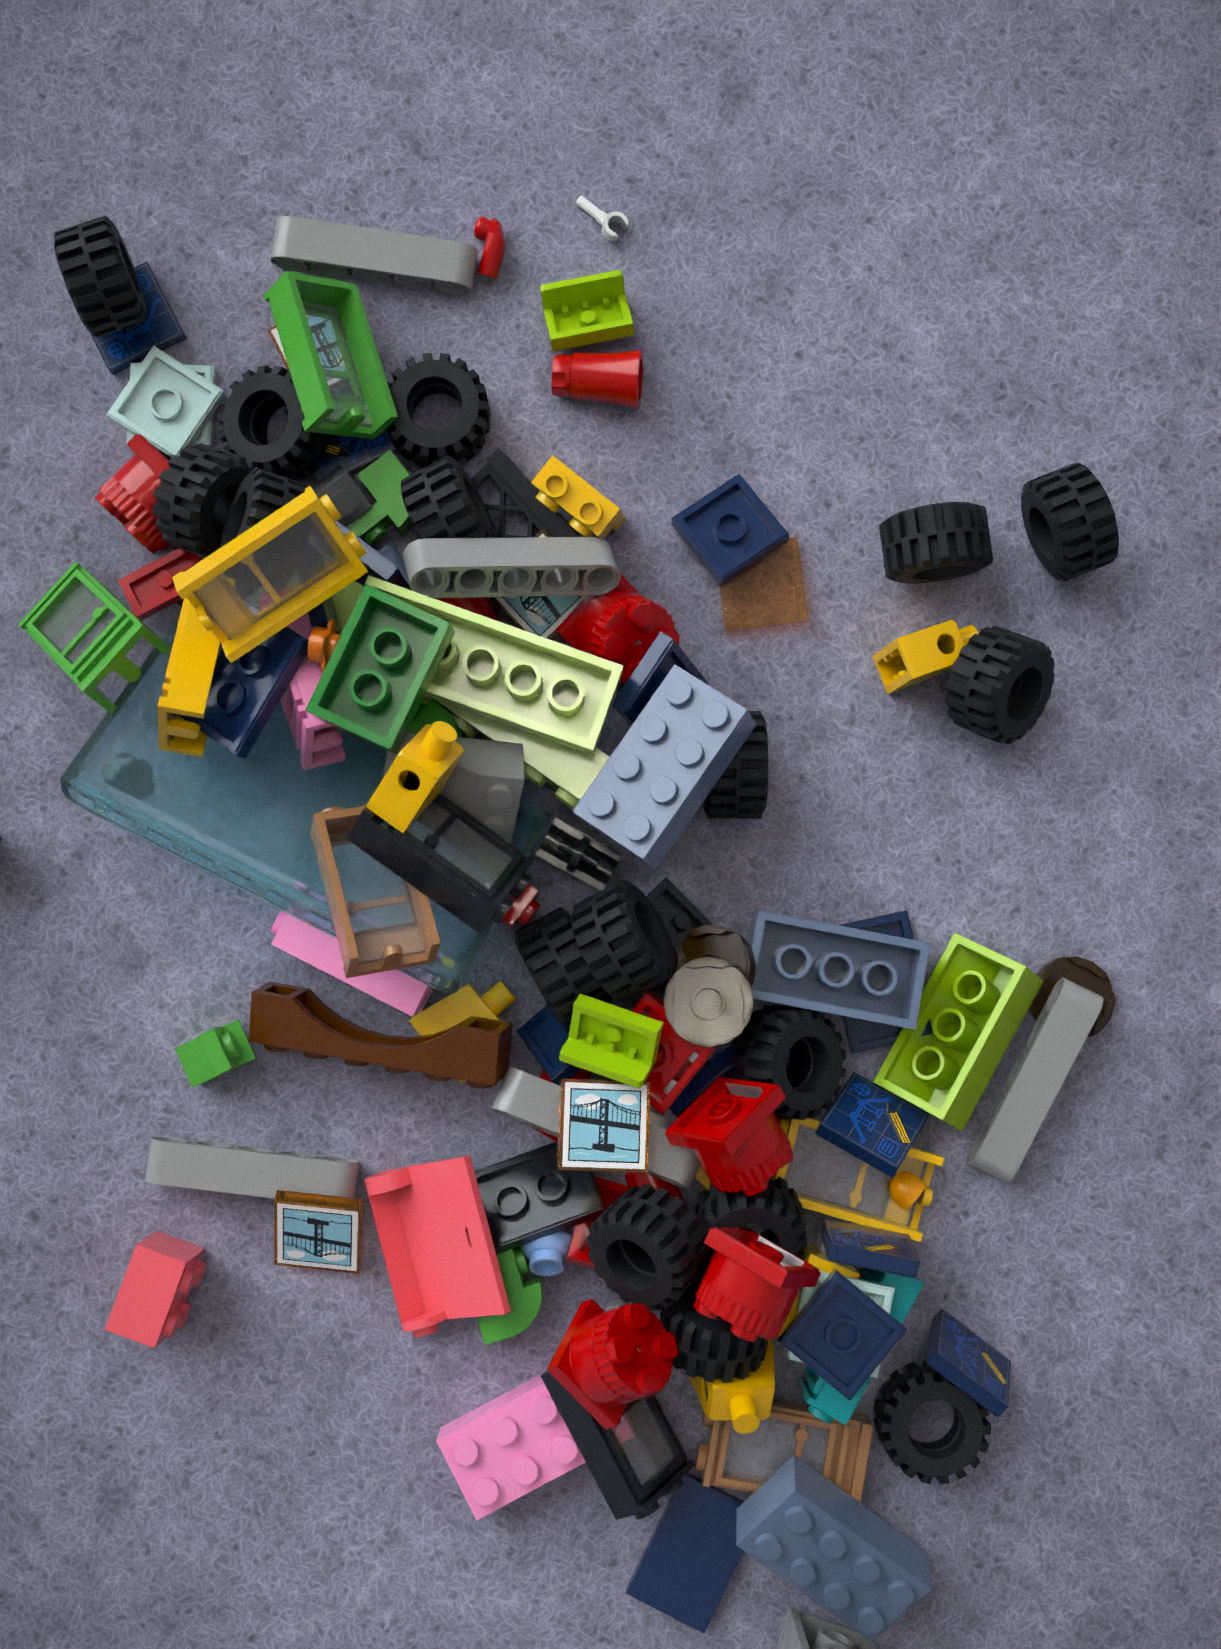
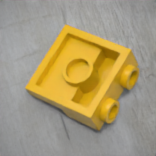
[531,455,626,539]

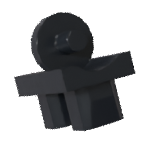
[535,817,623,891]

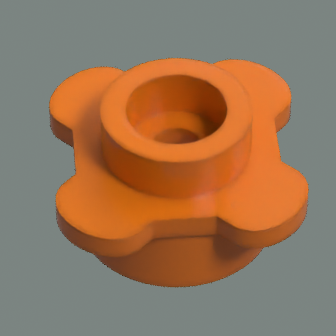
[308,619,341,673]

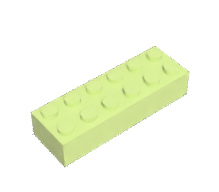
[363,575,623,756]

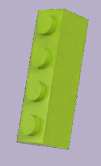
[873,933,1043,1132]

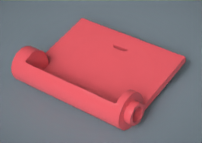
[364,1155,511,1338]

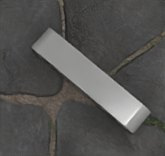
[270,216,478,295]
[403,537,620,598]
[967,977,1103,1184]
[491,1067,700,1190]
[145,1137,360,1206]

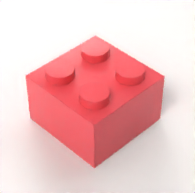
[104,1231,207,1348]

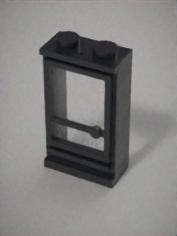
[346,775,535,934]
[540,1371,695,1520]

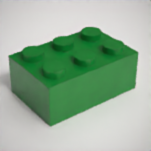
[305,584,455,755]

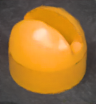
[889,1172,927,1210]

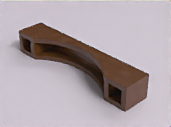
[249,982,513,1089]

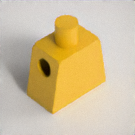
[872,620,979,695]
[366,721,464,833]
[409,980,517,1084]
[689,1340,775,1434]

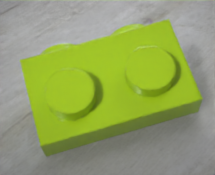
[540,270,634,352]
[559,994,663,1088]

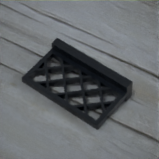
[471,448,581,638]

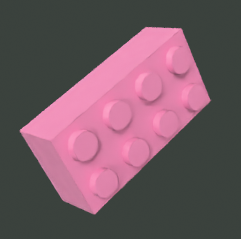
[436,1370,633,1521]

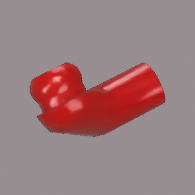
[474,217,505,279]

